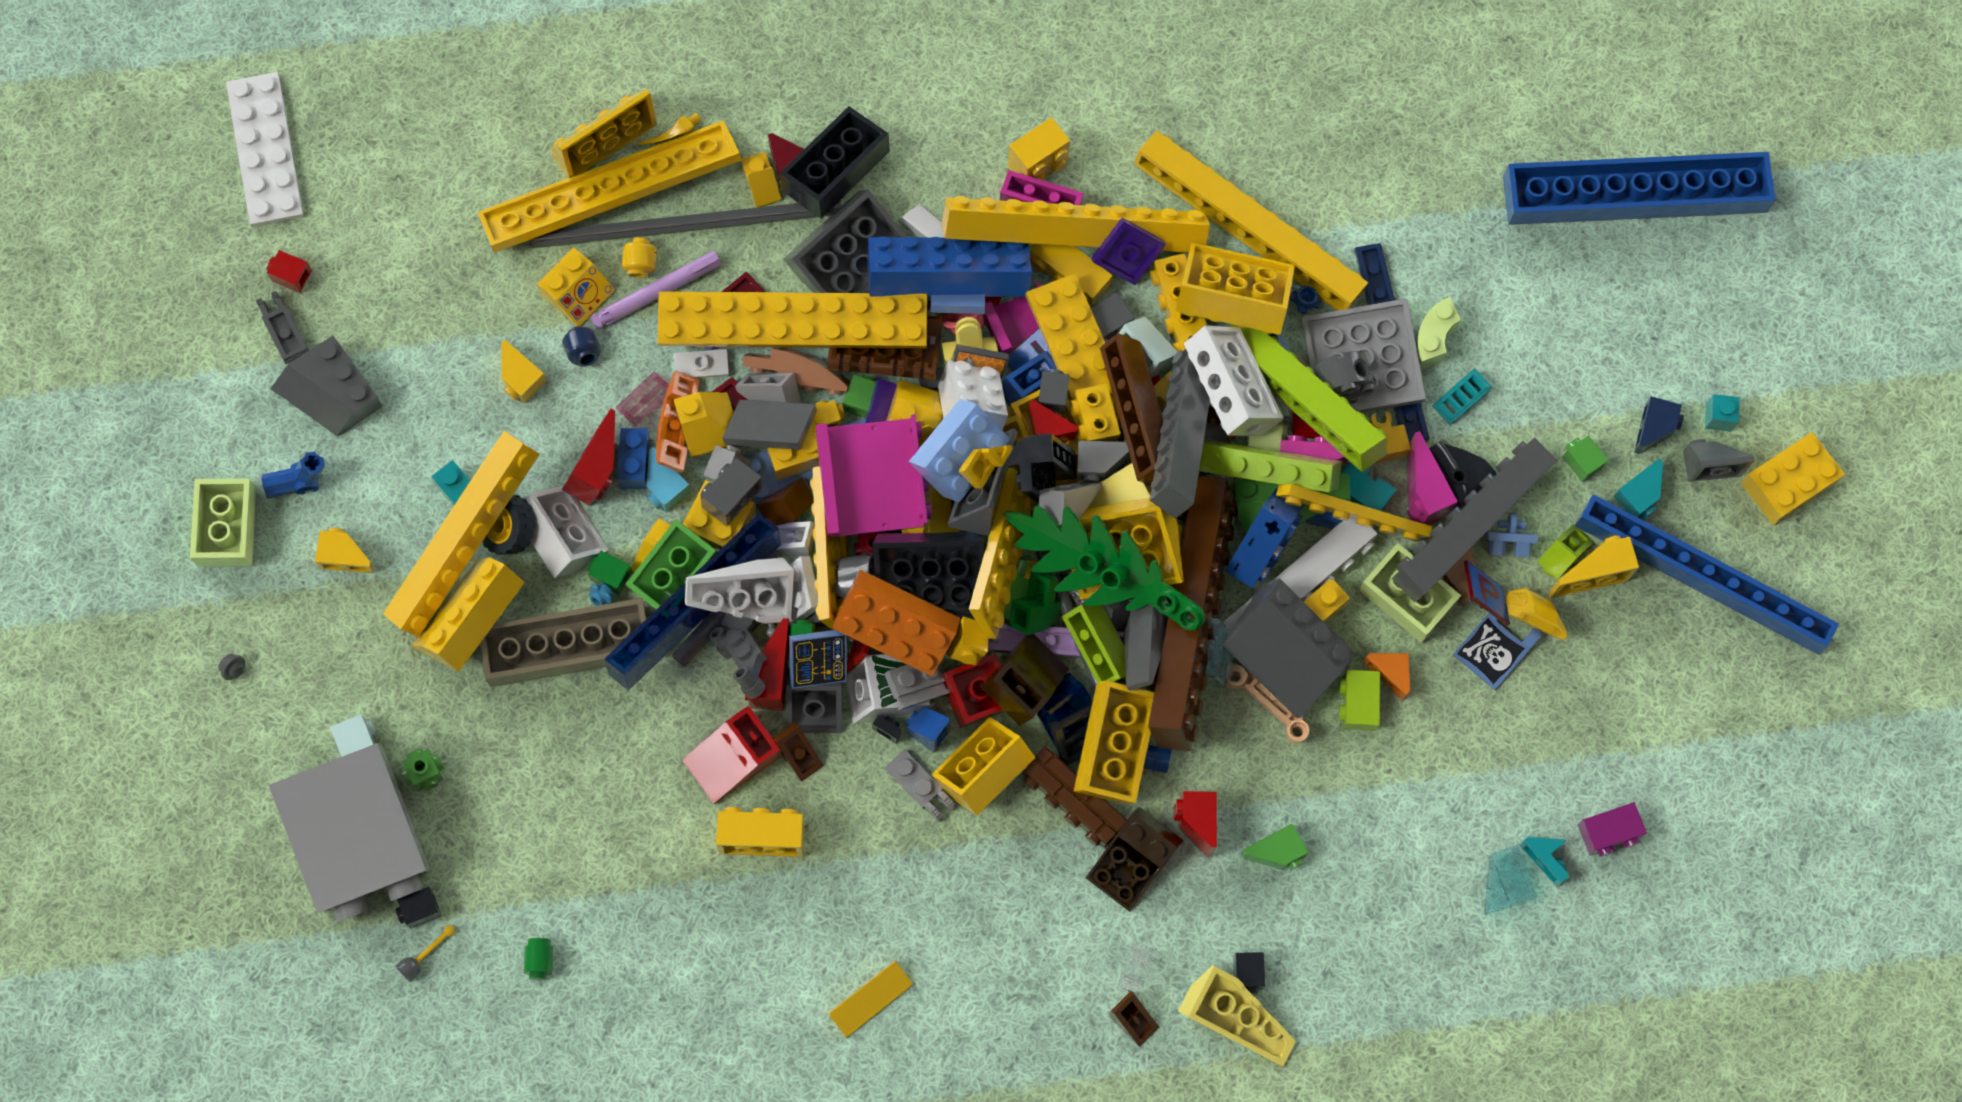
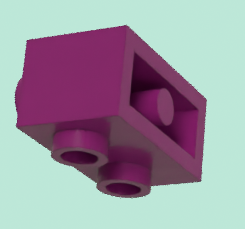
[1577,802,1647,857]

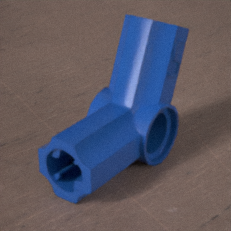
[261,452,325,499]

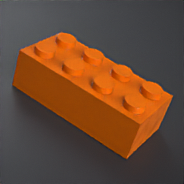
[832,569,960,676]

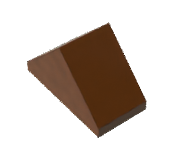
[755,477,814,527]
[1108,991,1159,1047]

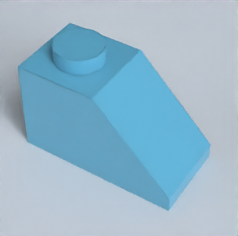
[647,446,691,513]

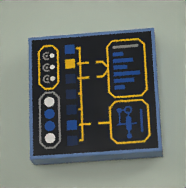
[789,630,847,689]

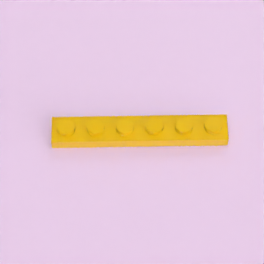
[1276,484,1432,541]

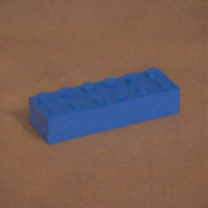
[867,237,1032,297]

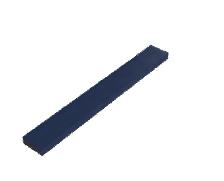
[1354,243,1430,444]

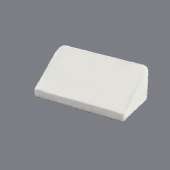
[902,204,945,238]

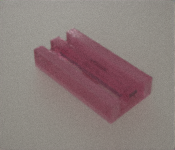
[616,371,669,427]

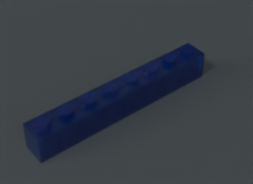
[604,513,781,691]

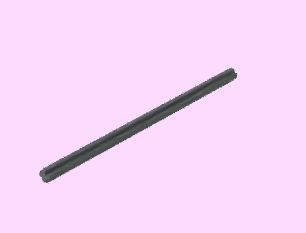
[529,200,842,248]

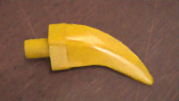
[635,113,701,145]

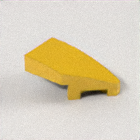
[958,445,1013,489]

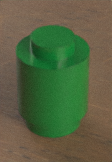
[524,938,553,980]

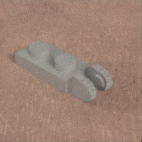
[885,749,957,822]

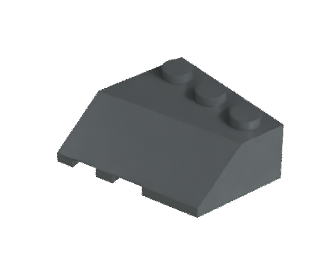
[270,335,383,437]

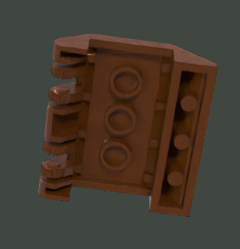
[827,292,944,380]

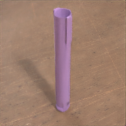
[590,250,722,329]

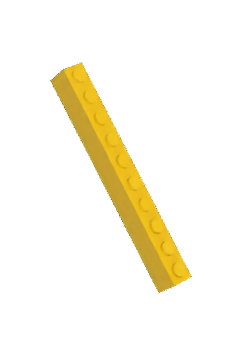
[1134,131,1368,311]
[942,196,1210,252]

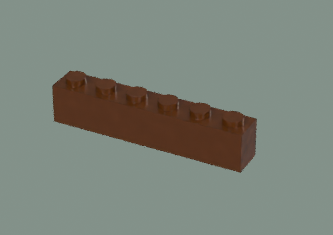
[1100,333,1163,485]

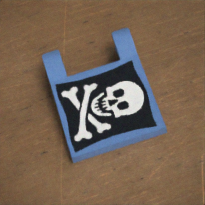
[1453,604,1542,690]

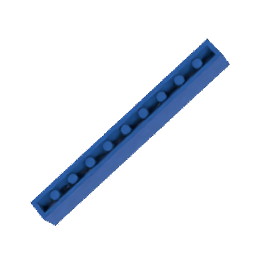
[1575,494,1839,655]

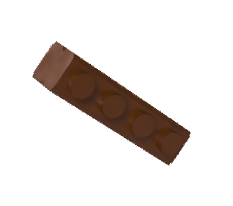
[1022,746,1127,848]

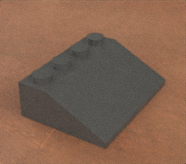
[783,190,907,293]
[1222,578,1354,719]

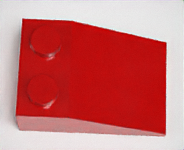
[561,408,615,506]
[743,618,790,711]

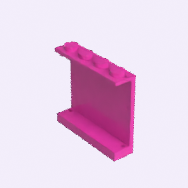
[816,414,932,538]

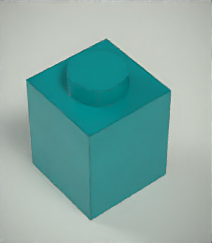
[1705,394,1740,432]

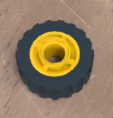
[482,494,536,555]

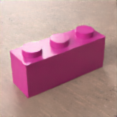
[1000,170,1084,205]

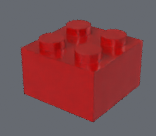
[943,653,1005,729]

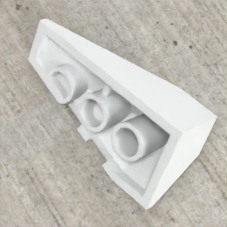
[685,558,794,623]

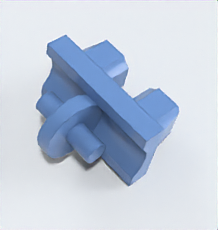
[1484,513,1538,558]

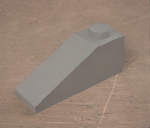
[1039,482,1102,528]

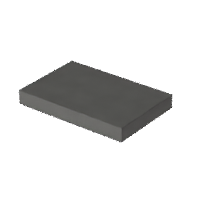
[723,400,817,450]

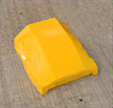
[1505,587,1567,641]

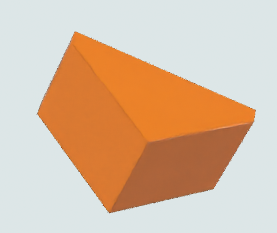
[1363,653,1410,701]

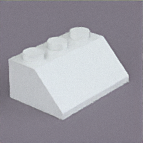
[525,486,609,578]

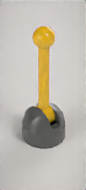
[395,925,455,982]

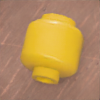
[621,237,657,278]

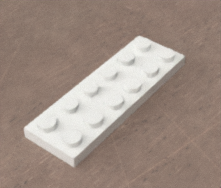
[226,72,304,227]

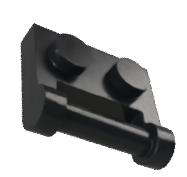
[1048,700,1093,766]

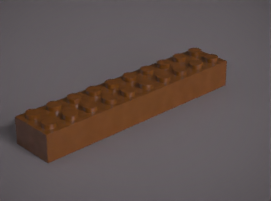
[1148,476,1238,751]

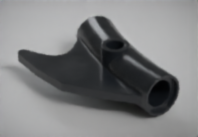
[1429,440,1496,509]

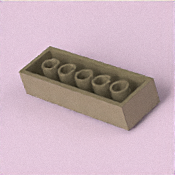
[480,598,654,687]

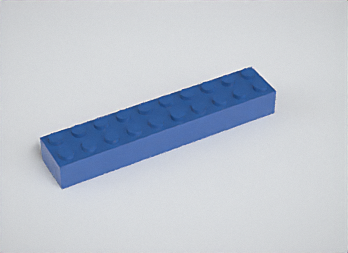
[1503,152,1776,225]

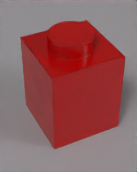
[267,250,312,293]

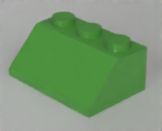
[625,519,726,622]

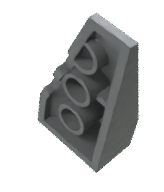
[1124,596,1171,691]

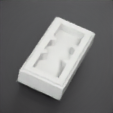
[673,349,729,379]

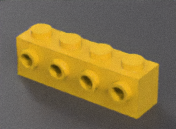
[1149,253,1207,352]

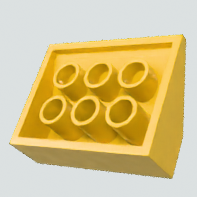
[550,89,657,178]
[1176,242,1295,335]
[1071,497,1184,600]
[411,557,525,672]

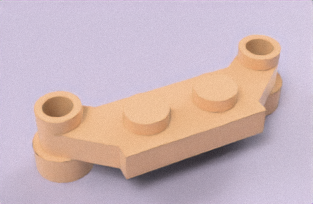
[1224,665,1309,744]

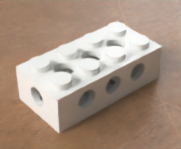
[1184,326,1284,436]

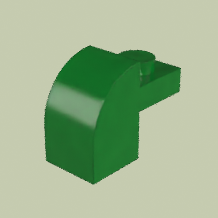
[1009,571,1062,635]

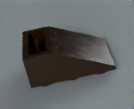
[980,634,1069,726]
[1085,806,1184,912]

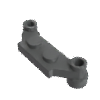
[709,626,767,699]

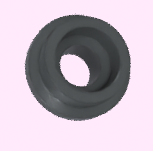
[218,653,245,680]

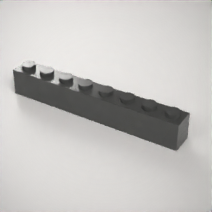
[1150,349,1210,519]
[1391,437,1557,602]

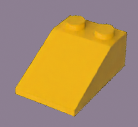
[1548,535,1639,599]

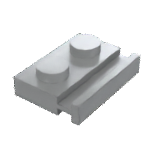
[884,665,950,711]

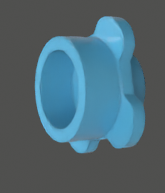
[588,583,615,606]

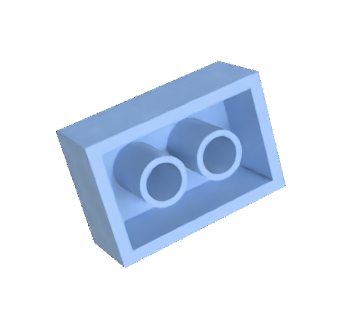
[909,399,1010,502]

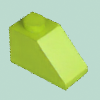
[1537,524,1593,580]

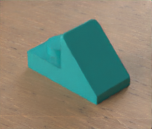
[1519,837,1570,887]

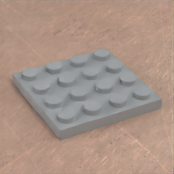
[1302,299,1426,413]

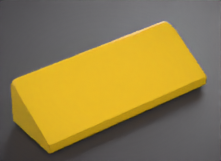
[829,961,913,1038]

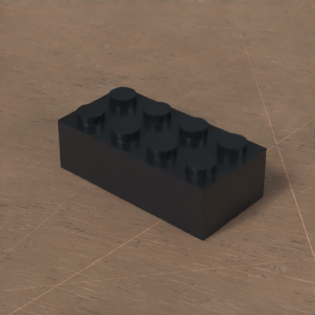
[779,106,890,219]

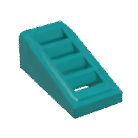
[1432,369,1492,425]

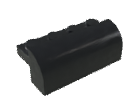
[1009,433,1077,503]

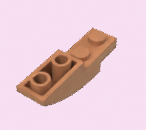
[743,347,851,395]

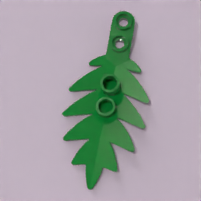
[1003,505,1205,630]

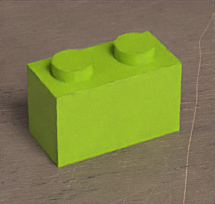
[1338,670,1380,731]

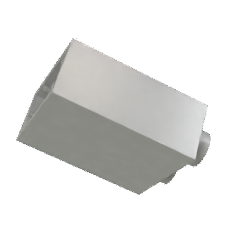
[269,743,430,922]

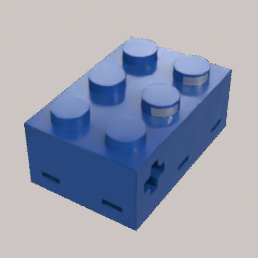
[1225,488,1304,588]

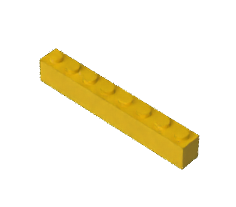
[383,431,540,638]

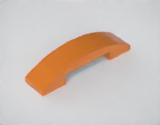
[656,370,700,473]

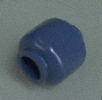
[562,326,601,367]

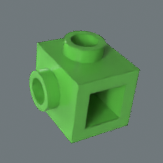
[401,749,444,792]

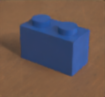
[617,428,650,489]

